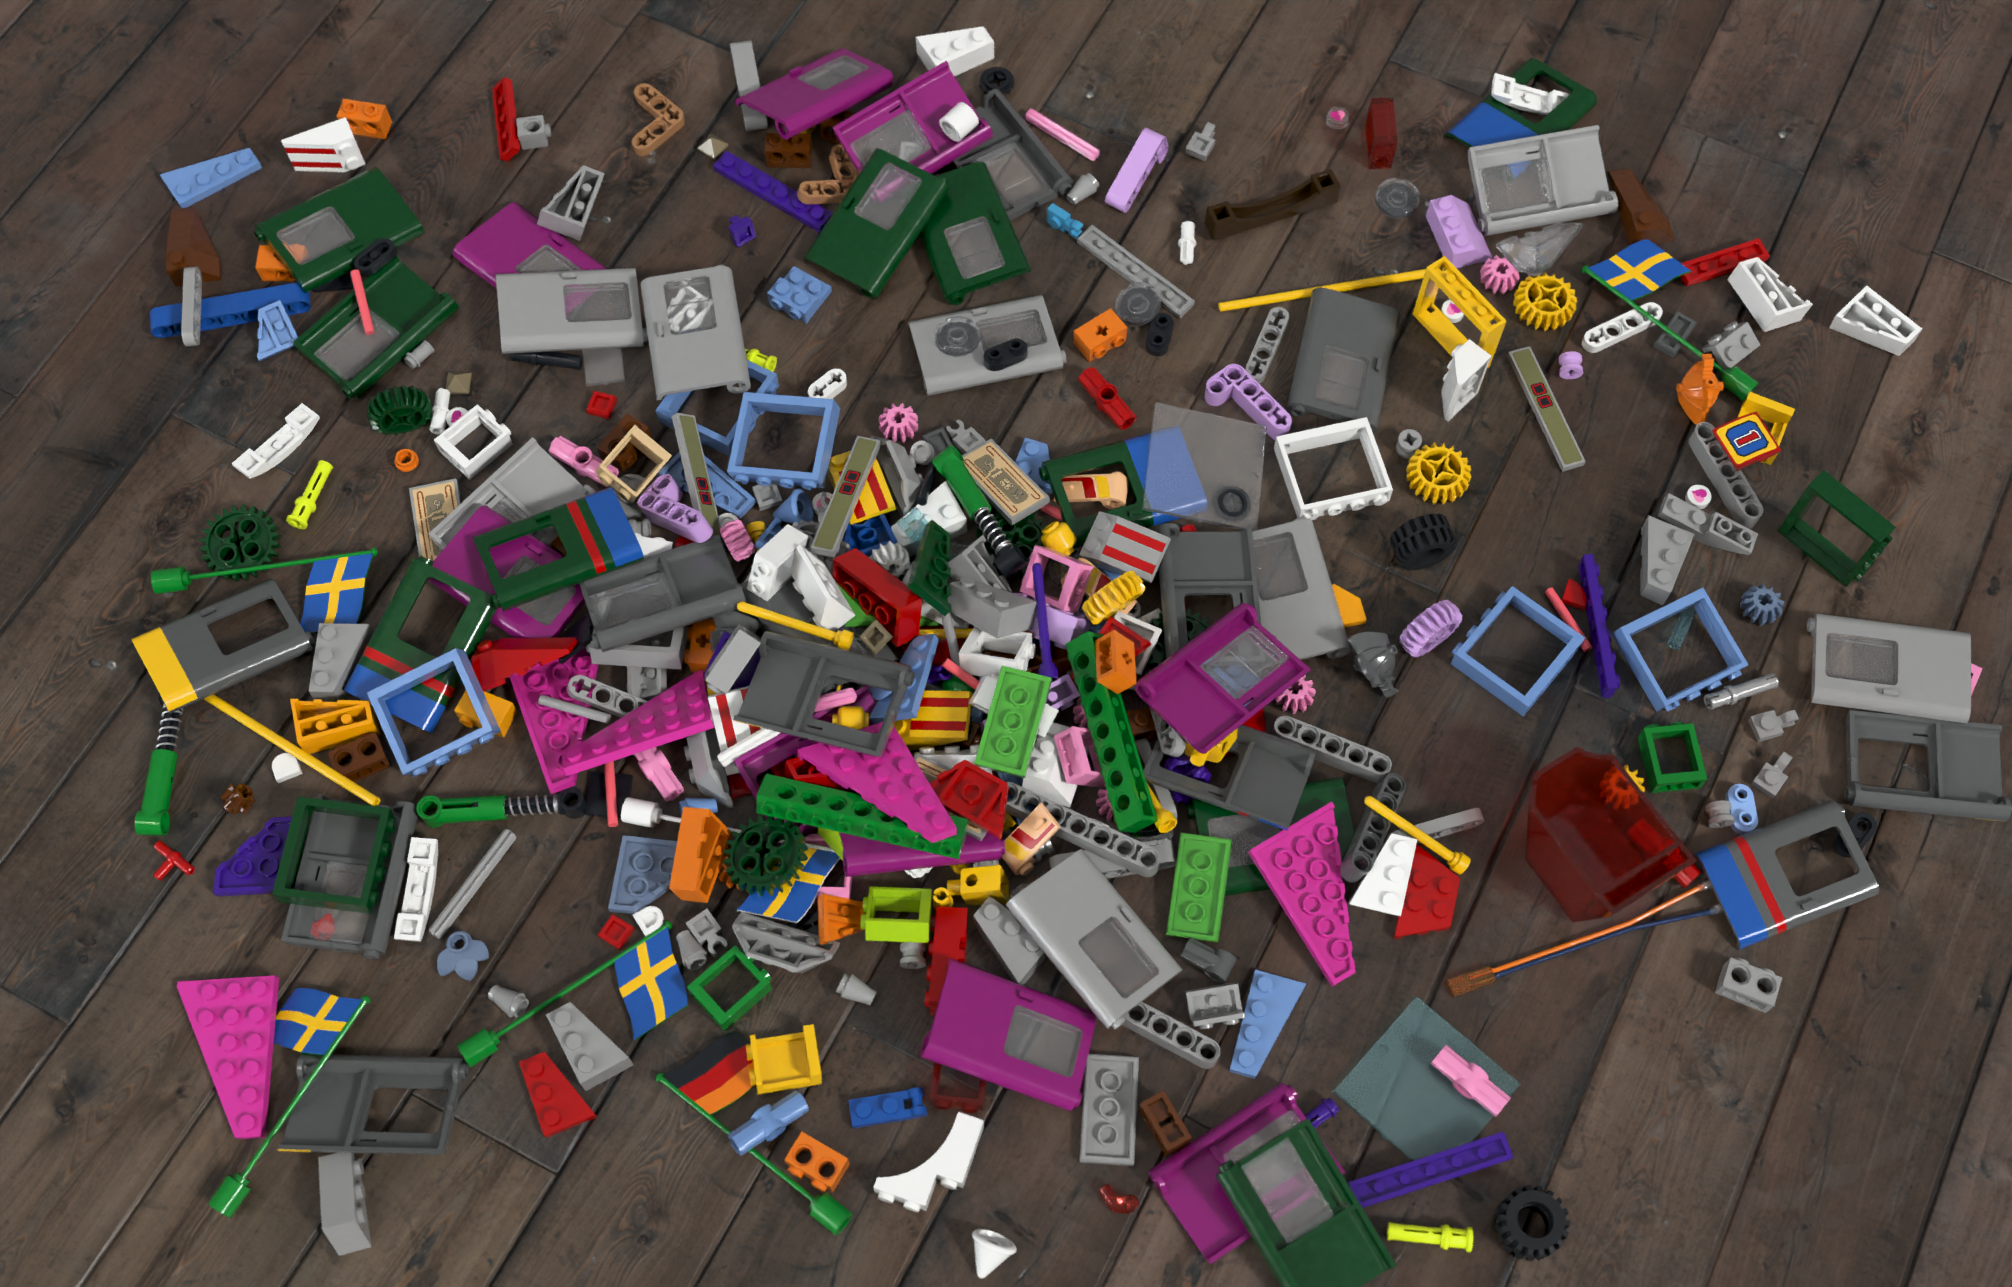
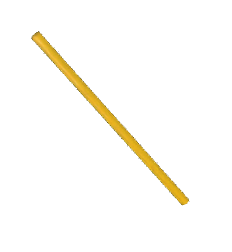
[1218,269,1426,312]
[203,694,380,806]

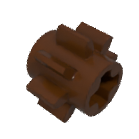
[220,783,256,815]

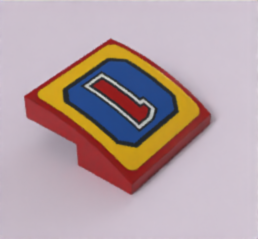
[1712,412,1781,471]

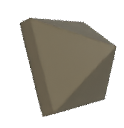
[697,134,729,160]
[446,372,472,394]
[859,619,893,654]

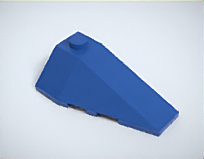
[844,514,898,557]

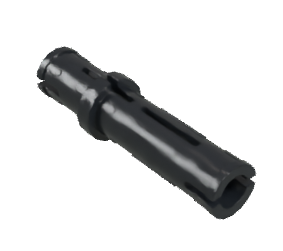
[511,351,583,370]

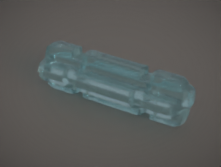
[1667,607,1696,650]

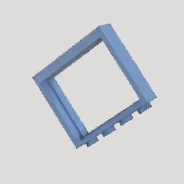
[656,360,779,457]
[727,392,840,490]
[1451,586,1585,717]
[1612,588,1748,712]
[367,648,501,777]

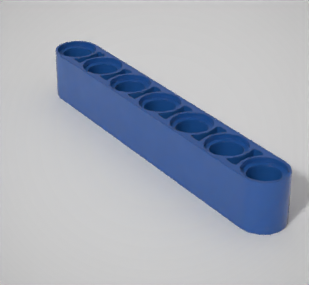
[149,283,311,338]

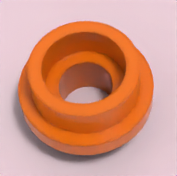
[394,449,419,472]

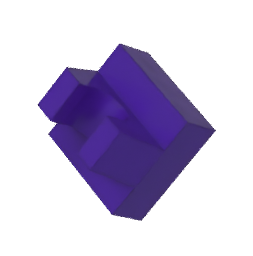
[729,215,757,247]

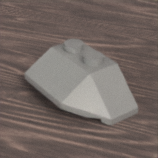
[869,436,923,518]
[684,717,734,809]
[732,912,840,974]

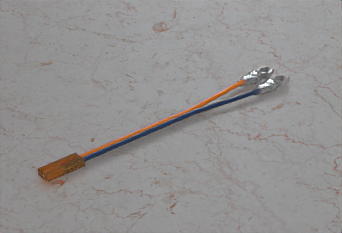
[1446,879,1724,998]

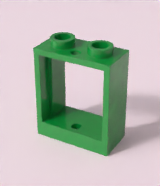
[1638,722,1708,793]
[687,945,772,1032]

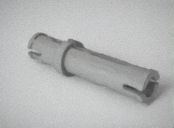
[1704,673,1778,710]

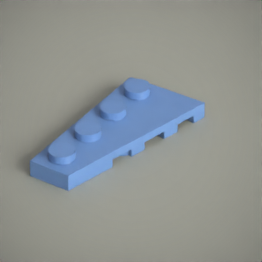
[160,148,262,208]
[656,451,757,519]
[869,634,939,724]
[1229,970,1306,1079]

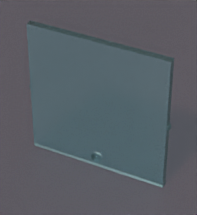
[1334,997,1520,1161]

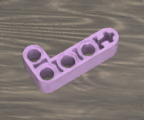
[1105,128,1168,213]
[1204,364,1292,440]
[637,474,713,543]

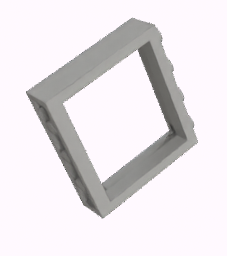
[586,581,691,669]

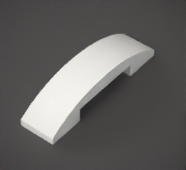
[1491,73,1570,115]
[232,403,320,479]
[394,837,438,942]

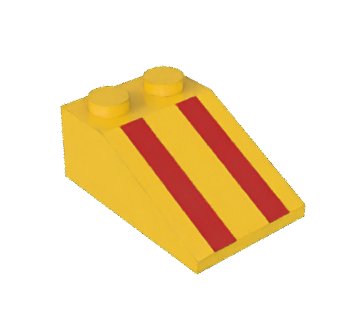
[828,451,896,525]
[894,690,973,751]

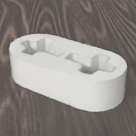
[808,369,847,399]

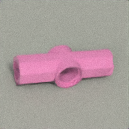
[548,436,619,487]
[633,747,684,802]
[1431,1045,1511,1117]

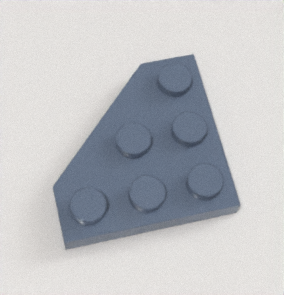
[608,835,677,914]

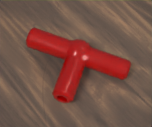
[153,840,195,880]

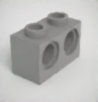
[1715,958,1782,1013]

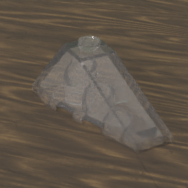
[1497,222,1583,276]

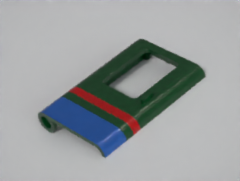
[472,487,644,612]
[344,555,497,733]

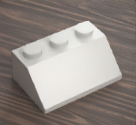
[1441,339,1491,422]
[790,544,855,632]
[1022,723,1089,808]

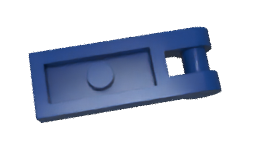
[849,1087,927,1129]

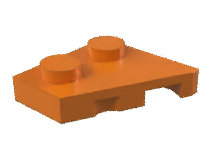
[818,894,866,945]

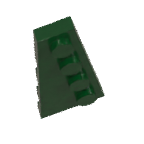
[907,520,951,616]

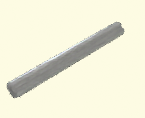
[429,829,516,939]

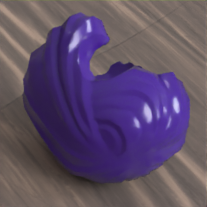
[1162,753,1211,805]

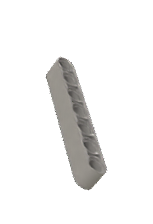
[1006,782,1160,877]

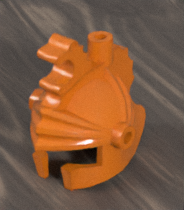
[1676,354,1724,425]

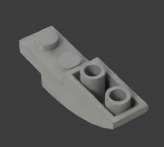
[1657,493,1758,555]

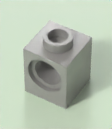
[516,115,552,150]

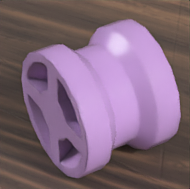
[1558,351,1583,380]

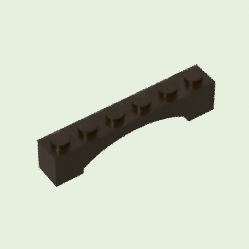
[1205,169,1341,241]

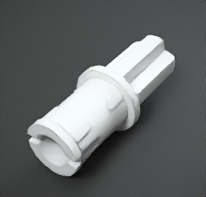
[1178,221,1196,265]
[430,388,450,434]

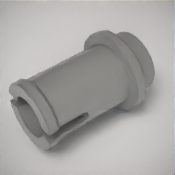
[404,340,434,369]

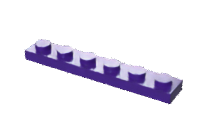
[713,151,832,233]
[1578,554,1620,698]
[1348,1131,1514,1208]

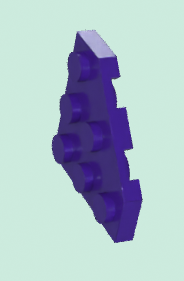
[213,816,296,896]

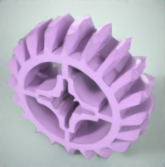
[1400,600,1463,657]

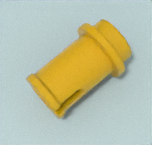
[933,887,953,910]

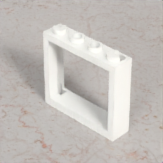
[1274,417,1393,520]

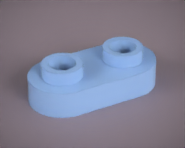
[1725,784,1758,835]

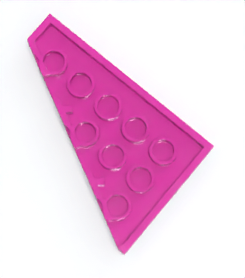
[509,647,599,794]
[562,670,714,776]
[798,722,957,843]
[1248,802,1356,987]
[177,976,279,1139]

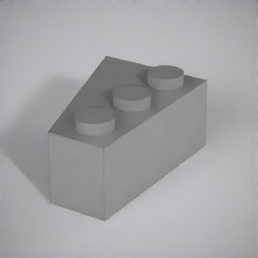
[537,165,605,241]
[1640,515,1695,605]
[947,534,1013,593]
[948,578,1037,639]
[546,1002,633,1091]
[318,1153,372,1256]

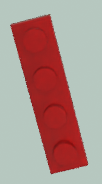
[492,77,520,162]
[1680,238,1770,287]

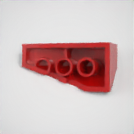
[471,637,578,692]

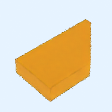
[1332,584,1367,627]

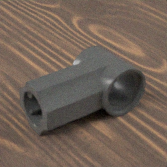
[1180,937,1237,984]

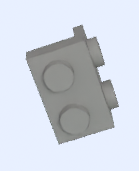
[1702,322,1760,370]
[626,666,667,701]
[1185,982,1245,1029]

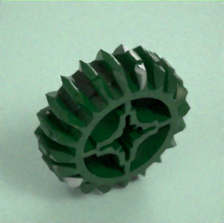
[366,385,432,435]

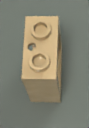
[595,425,672,503]

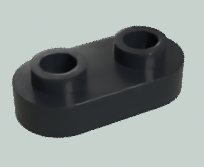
[354,238,397,276]
[1146,313,1174,356]
[983,339,1028,371]
[1834,812,1877,858]

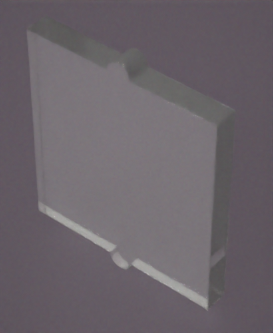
[583,348,625,386]

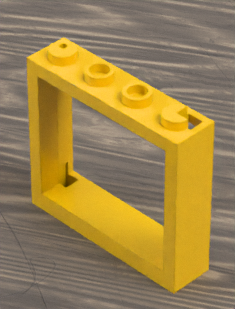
[1413,256,1507,368]

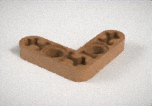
[632,83,685,156]
[797,144,858,204]

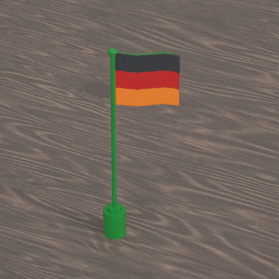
[655,1031,853,1236]

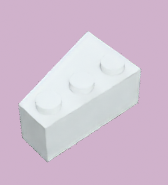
[891,481,967,557]

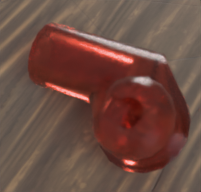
[1098,1184,1139,1214]

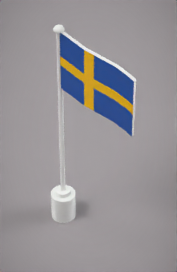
[621,797,840,923]

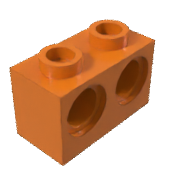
[337,99,392,139]
[784,1131,850,1192]

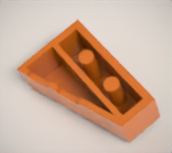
[669,807,733,903]

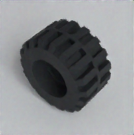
[1389,513,1458,570]
[1494,1185,1570,1261]

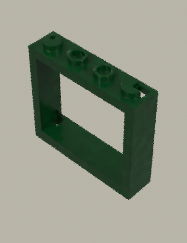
[1777,470,1896,587]
[272,796,396,914]

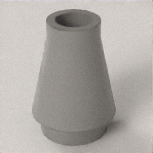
[1066,173,1099,205]
[676,930,707,971]
[836,973,877,1006]
[488,985,529,1018]

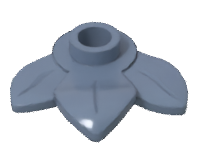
[437,931,489,981]

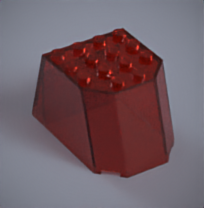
[1525,747,1697,923]

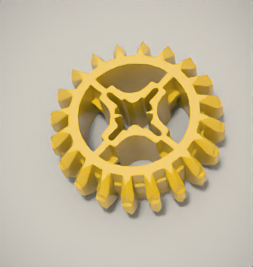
[1513,272,1577,331]
[1406,442,1471,505]
[1082,571,1146,625]

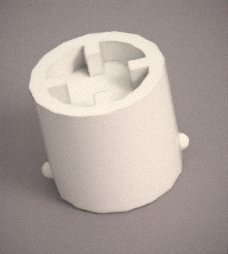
[939,102,979,142]

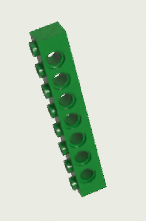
[1065,631,1157,833]
[756,774,968,859]

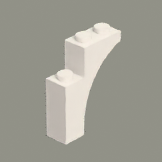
[874,1112,984,1212]

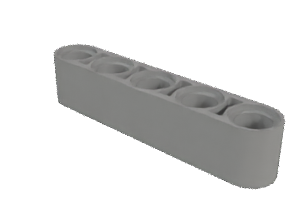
[730,40,768,132]
[1688,422,1764,529]
[1271,716,1392,784]
[1049,837,1177,879]
[1115,988,1220,1069]

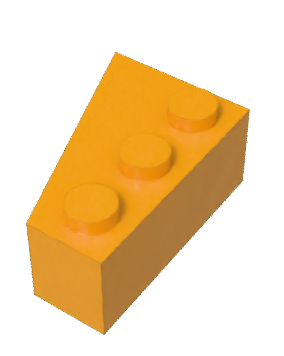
[290,699,381,754]

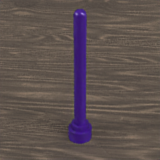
[1032,563,1059,681]

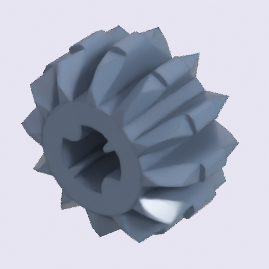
[1739,583,1785,626]

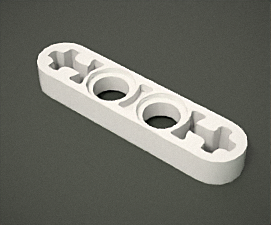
[1582,302,1662,353]

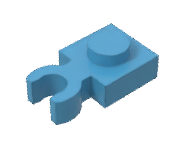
[1047,203,1083,239]

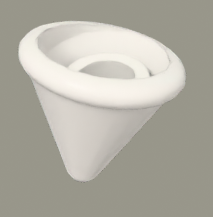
[972,1229,1017,1278]

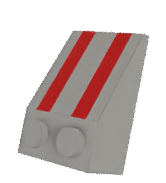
[1079,511,1171,583]

